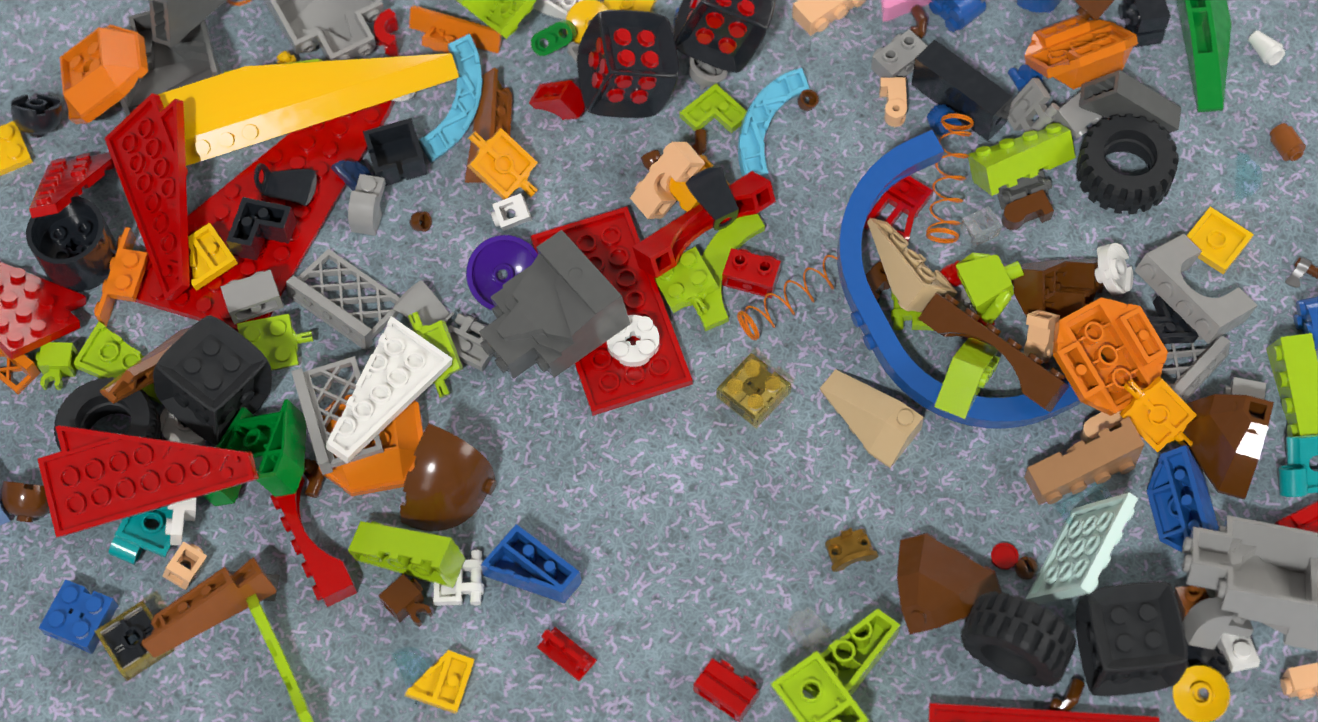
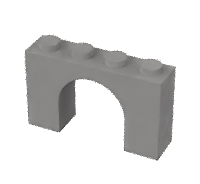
[1135,234,1258,344]

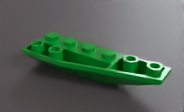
[1176,0,1232,112]

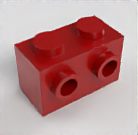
[722,248,781,299]

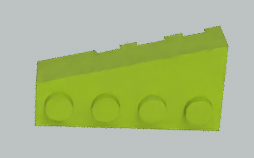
[968,123,1076,196]
[1266,333,1318,437]
[934,338,1001,419]
[802,608,900,699]

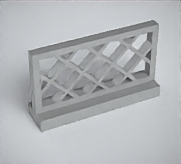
[286,249,399,351]
[1161,333,1230,402]
[291,356,384,475]

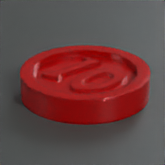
[991,543,1019,570]

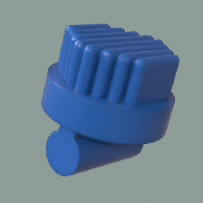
[1008,64,1043,92]
[927,105,962,135]

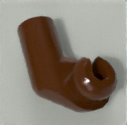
[303,458,325,498]

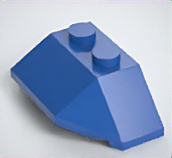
[1146,445,1218,555]

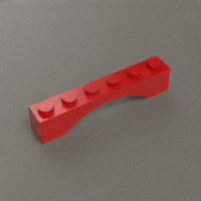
[633,171,776,278]
[270,475,357,607]

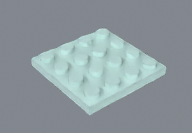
[1026,492,1138,604]

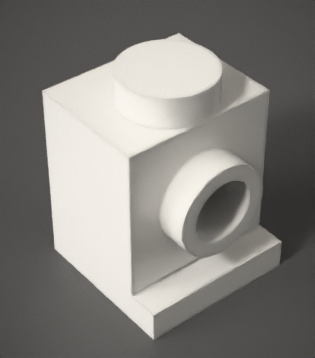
[491,193,533,230]

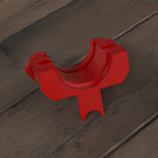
[374,8,399,57]

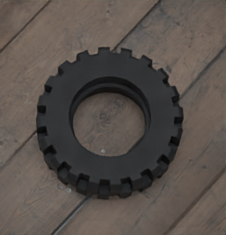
[1076,114,1179,214]
[961,592,1077,687]

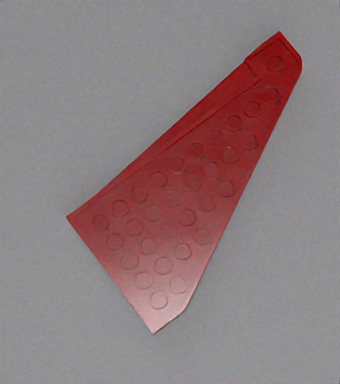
[135,100,395,333]

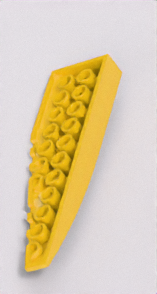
[157,53,459,166]

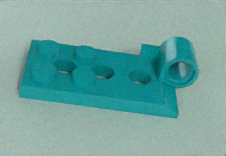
[1278,434,1318,497]
[108,498,197,565]

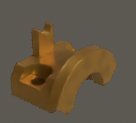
[825,528,879,572]

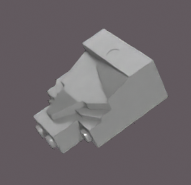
[264,0,384,61]
[1182,515,1318,651]

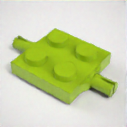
[654,247,719,316]
[408,312,463,398]
[237,314,313,371]

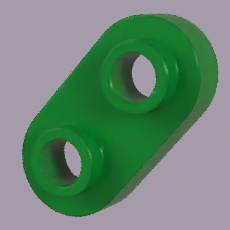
[531,20,576,56]

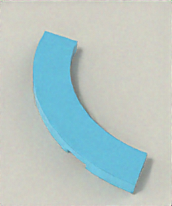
[419,34,482,163]
[738,68,810,177]

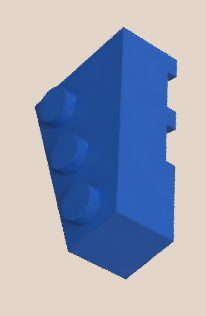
[481,524,582,603]

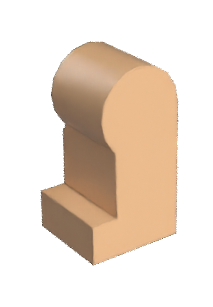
[879,77,907,127]
[1024,310,1060,364]
[1080,409,1124,444]

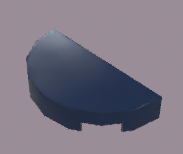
[331,160,372,191]

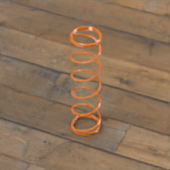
[926,113,974,243]
[737,255,837,341]

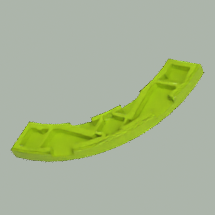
[699,213,765,331]
[246,594,314,722]

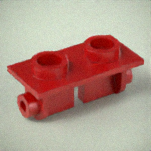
[537,627,597,681]

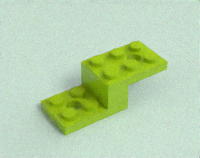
[456,0,537,39]
[771,651,869,722]

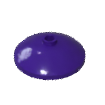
[466,235,538,310]

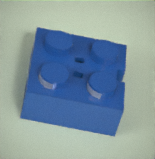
[39,579,119,654]

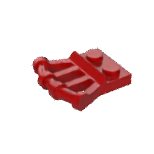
[864,176,933,243]

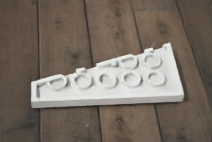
[326,316,452,464]

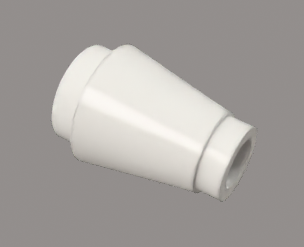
[1248,31,1285,65]

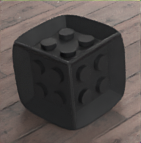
[153,315,272,445]
[1075,581,1187,696]

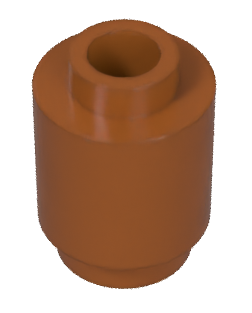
[1270,123,1306,161]

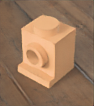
[163,542,207,590]
[1280,663,1318,700]

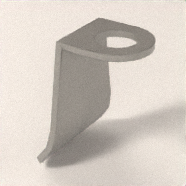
[393,281,455,326]

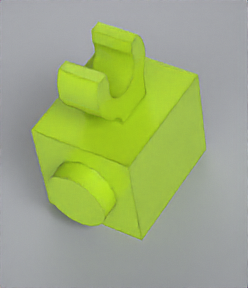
[35,342,79,390]

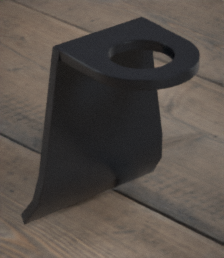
[254,163,317,206]
[685,166,739,230]

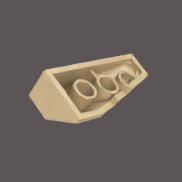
[867,218,957,312]
[820,369,924,468]

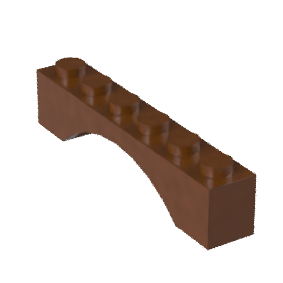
[918,293,1069,412]

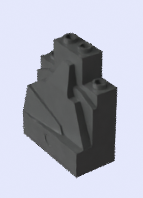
[120,11,221,117]
[479,230,630,379]

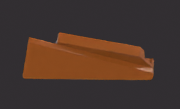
[465,67,512,183]
[100,328,190,404]
[141,557,276,657]

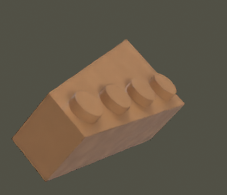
[1024,417,1145,505]

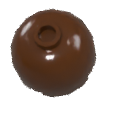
[1,481,50,523]

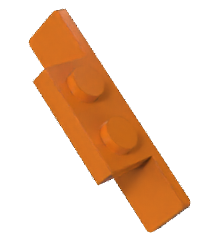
[409,5,502,53]
[94,227,149,327]

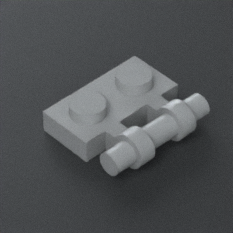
[1008,78,1060,132]
[448,313,493,372]

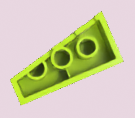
[348,521,465,588]

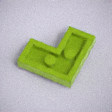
[679,83,746,134]

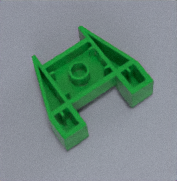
[203,399,307,506]

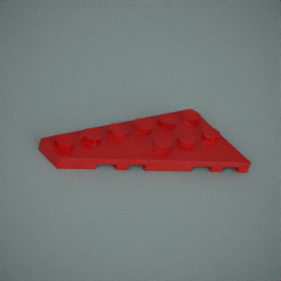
[29,152,115,218]

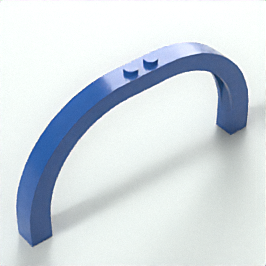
[837,130,1080,429]

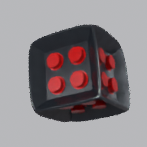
[673,0,776,73]
[577,10,679,118]

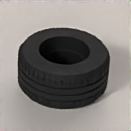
[54,377,163,451]

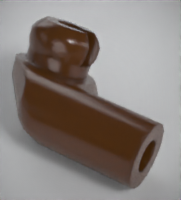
[909,5,928,39]
[689,129,707,155]
[1049,679,1085,711]

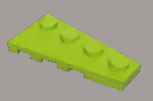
[72,321,162,404]

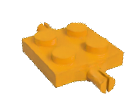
[467,128,538,200]
[1119,376,1197,453]

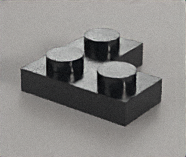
[1147,296,1199,344]

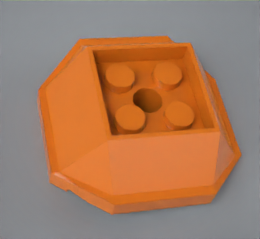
[1024,15,1138,90]
[60,24,148,124]
[1053,297,1168,416]
[319,395,423,496]

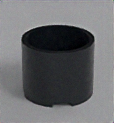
[26,196,118,292]

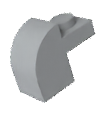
[348,174,386,236]
[1182,597,1254,650]

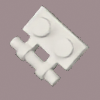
[433,549,484,606]

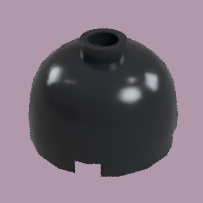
[11,94,62,138]

